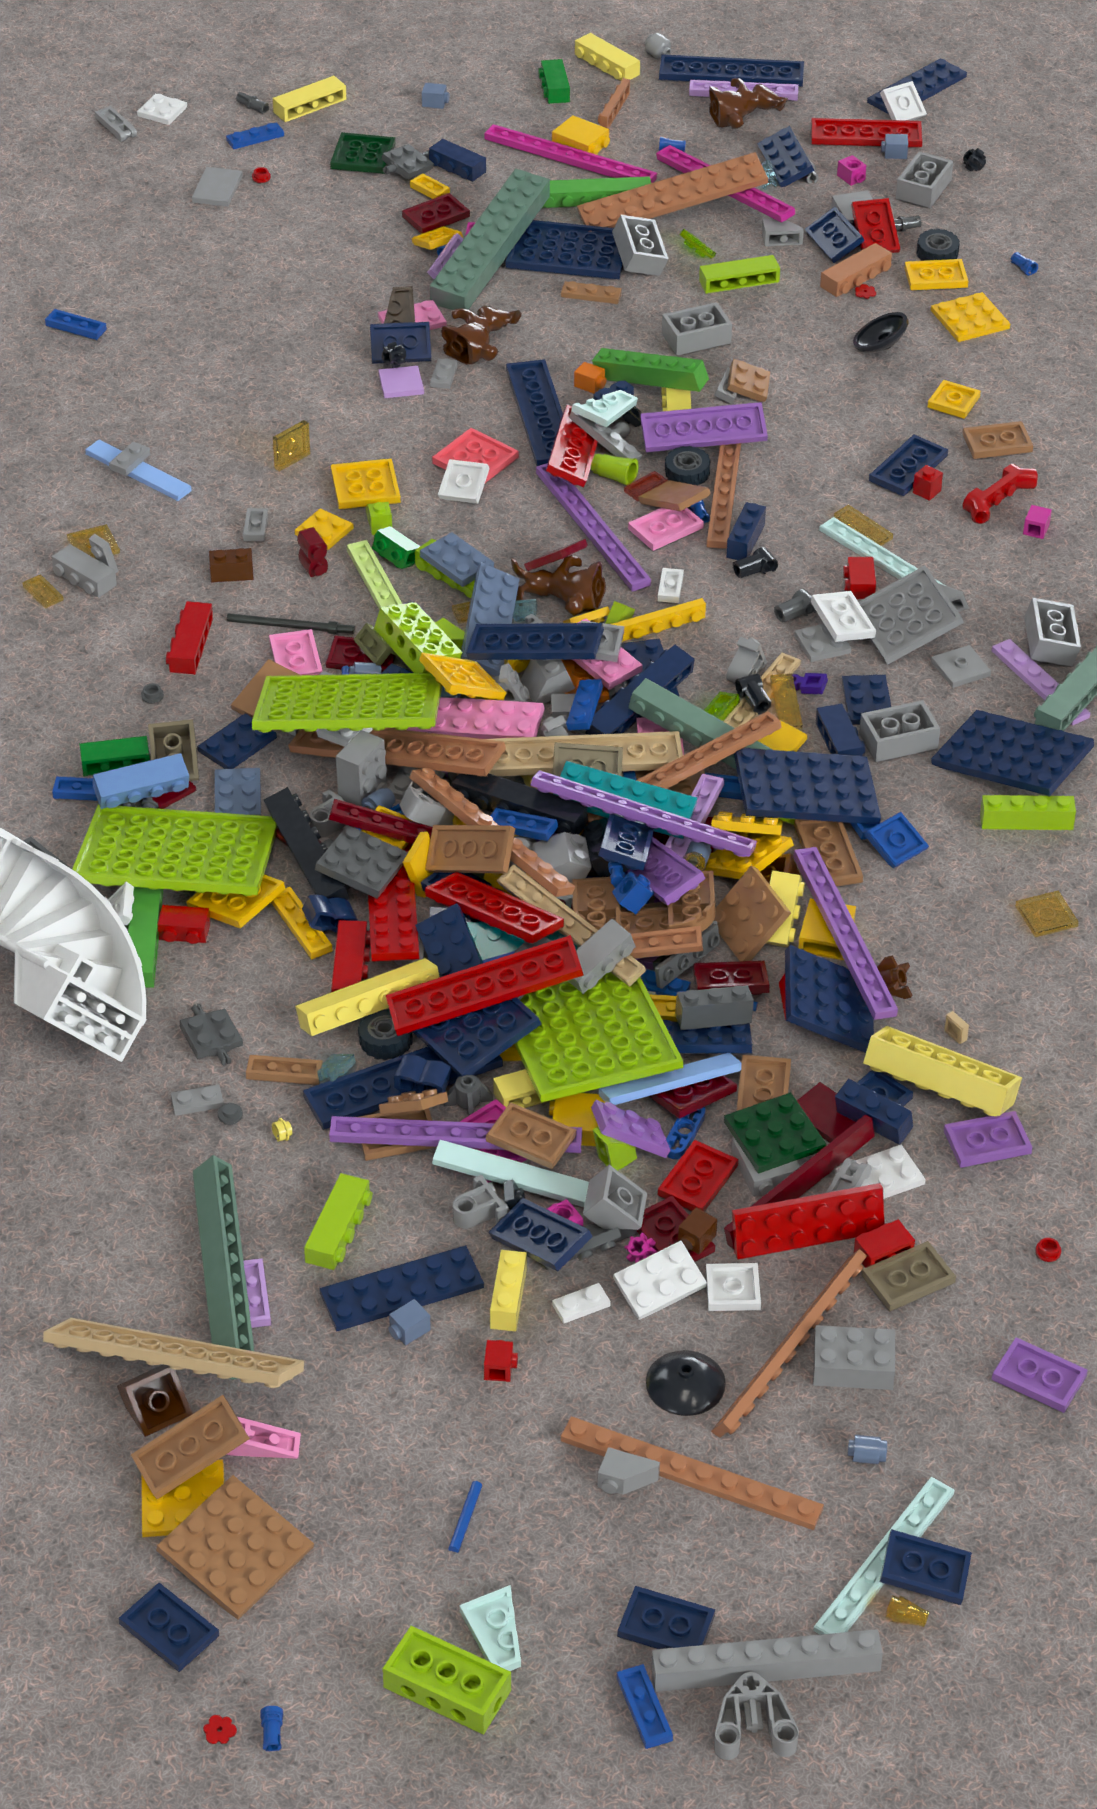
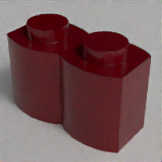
[297,527,328,577]

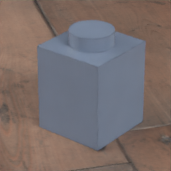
[422,83,450,109]
[881,134,908,159]
[388,1299,431,1346]

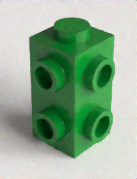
[372,526,420,569]

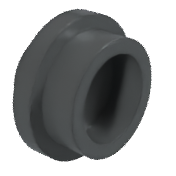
[141,683,164,703]
[218,1103,243,1125]

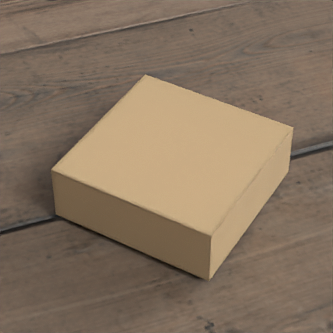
[944,1011,969,1044]

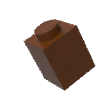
[678,1208,717,1255]

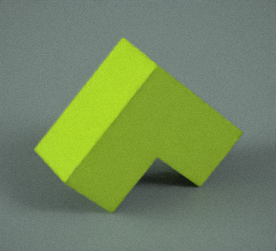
[605,601,635,624]

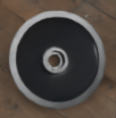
[853,312,909,352]
[646,1350,725,1416]

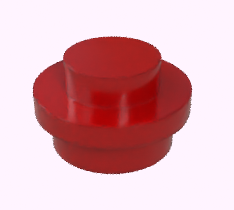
[252,167,271,183]
[1035,1238,1061,1262]

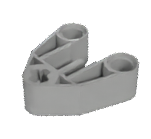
[399,781,454,827]
[714,1672,799,1760]

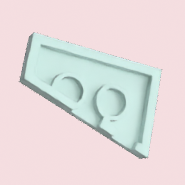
[571,390,638,427]
[459,1585,521,1671]

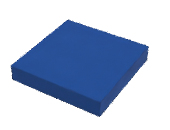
[865,812,929,869]

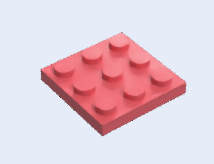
[432,428,519,483]

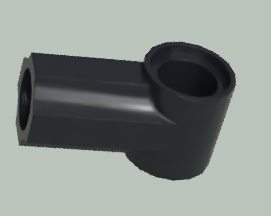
[733,547,778,578]
[735,674,771,715]

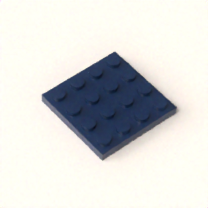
[785,945,874,1053]
[412,997,541,1077]

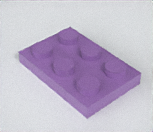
[591,1100,670,1158]
[944,1111,1032,1168]
[992,1337,1088,1413]

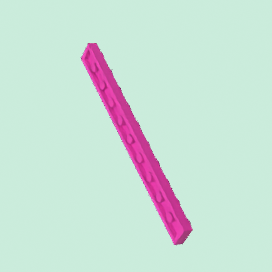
[484,124,657,183]
[656,145,795,223]

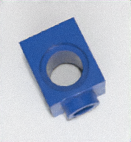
[612,871,654,914]

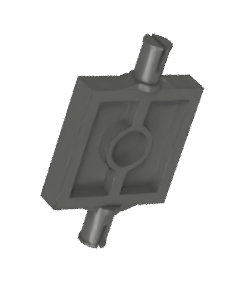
[381,144,434,180]
[180,1003,243,1066]

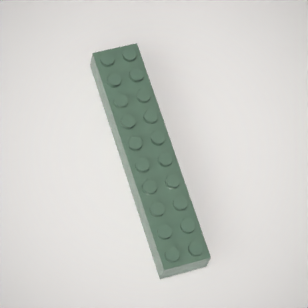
[430,168,550,310]

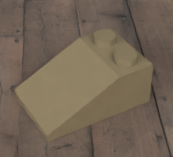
[148,719,199,781]

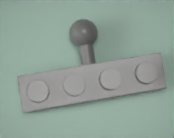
[569,411,642,461]

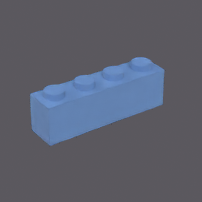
[93,753,189,809]

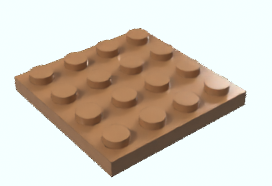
[156,1475,314,1620]

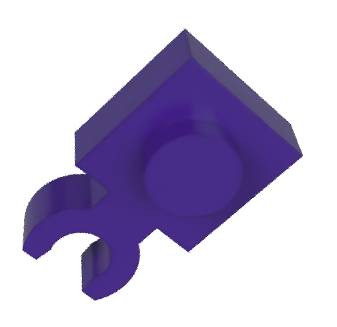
[786,673,828,694]

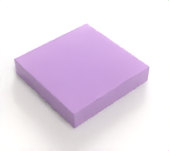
[378,366,424,398]

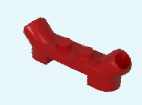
[963,464,1038,524]

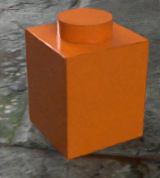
[574,361,606,394]

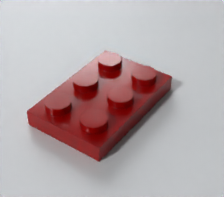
[851,198,900,253]
[657,1140,739,1212]

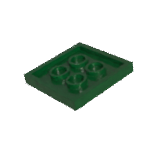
[330,132,396,174]
[724,1092,826,1174]

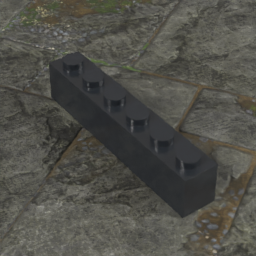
[452,773,588,835]
[264,787,350,900]

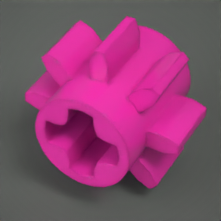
[624,1233,657,1263]

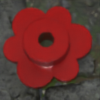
[855,284,876,299]
[203,1715,237,1744]

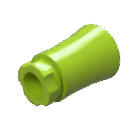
[591,454,639,487]

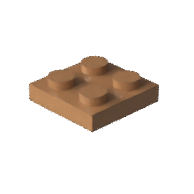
[727,359,770,402]
[379,1089,448,1114]

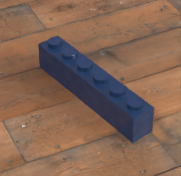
[586,644,695,735]

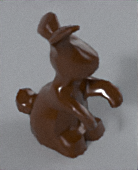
[709,78,788,129]
[441,306,522,365]
[511,555,606,616]

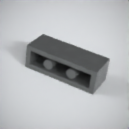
[675,985,754,1030]

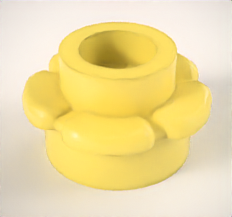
[272,1118,292,1142]

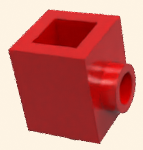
[913,465,943,501]
[484,1340,518,1382]

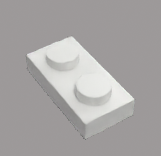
[658,568,684,603]
[552,1283,611,1324]

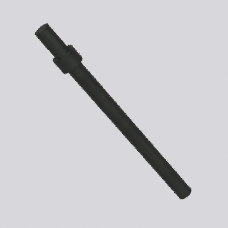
[227,613,355,634]

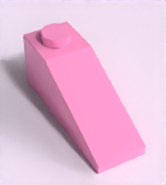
[226,1417,301,1459]

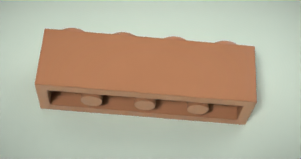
[820,243,892,297]

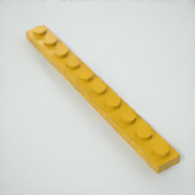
[504,598,706,673]

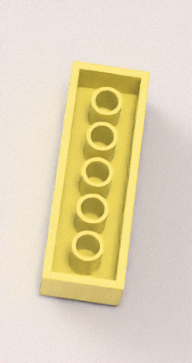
[863,1026,1022,1116]

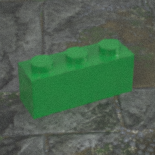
[538,59,570,104]
[79,736,150,777]

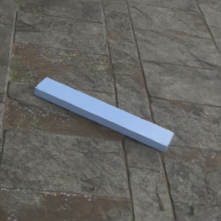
[85,440,192,501]
[599,1053,742,1105]

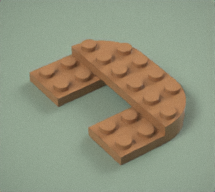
[572,871,716,934]

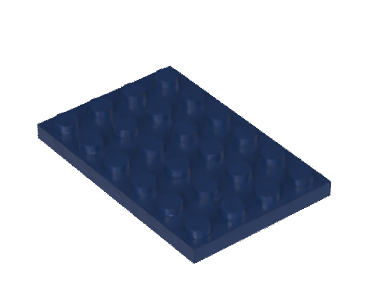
[506,220,623,280]
[931,710,1094,796]
[734,748,881,824]

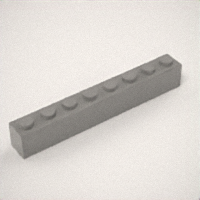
[651,1629,883,1692]

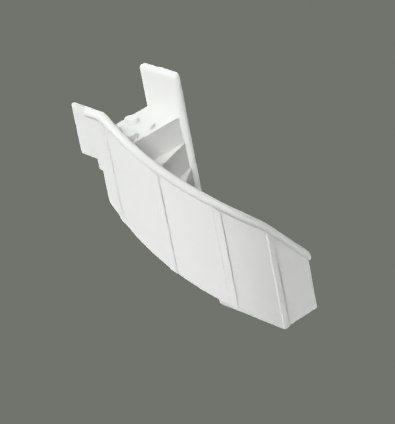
[0,828,147,1062]

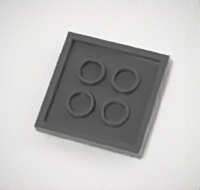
[315,825,408,899]

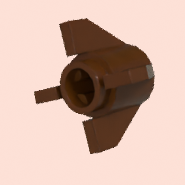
[877,955,913,999]

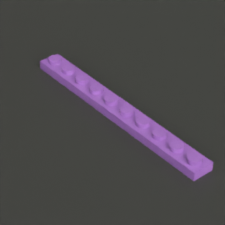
[536,463,651,592]
[531,770,757,857]
[793,847,898,1020]
[329,1116,582,1153]

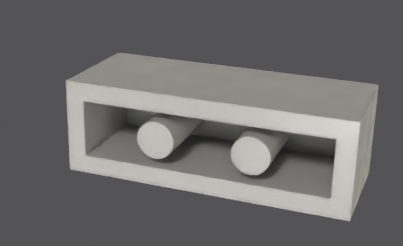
[52,544,117,598]
[568,919,636,994]

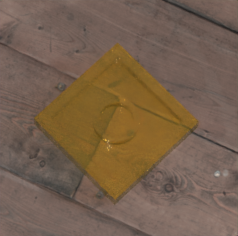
[273,420,310,472]
[67,524,120,558]
[1015,890,1079,937]

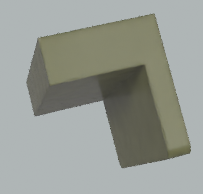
[353,623,399,665]

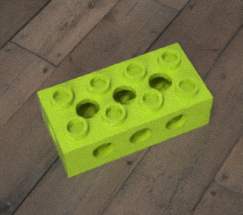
[374,602,463,673]
[382,1626,511,1735]

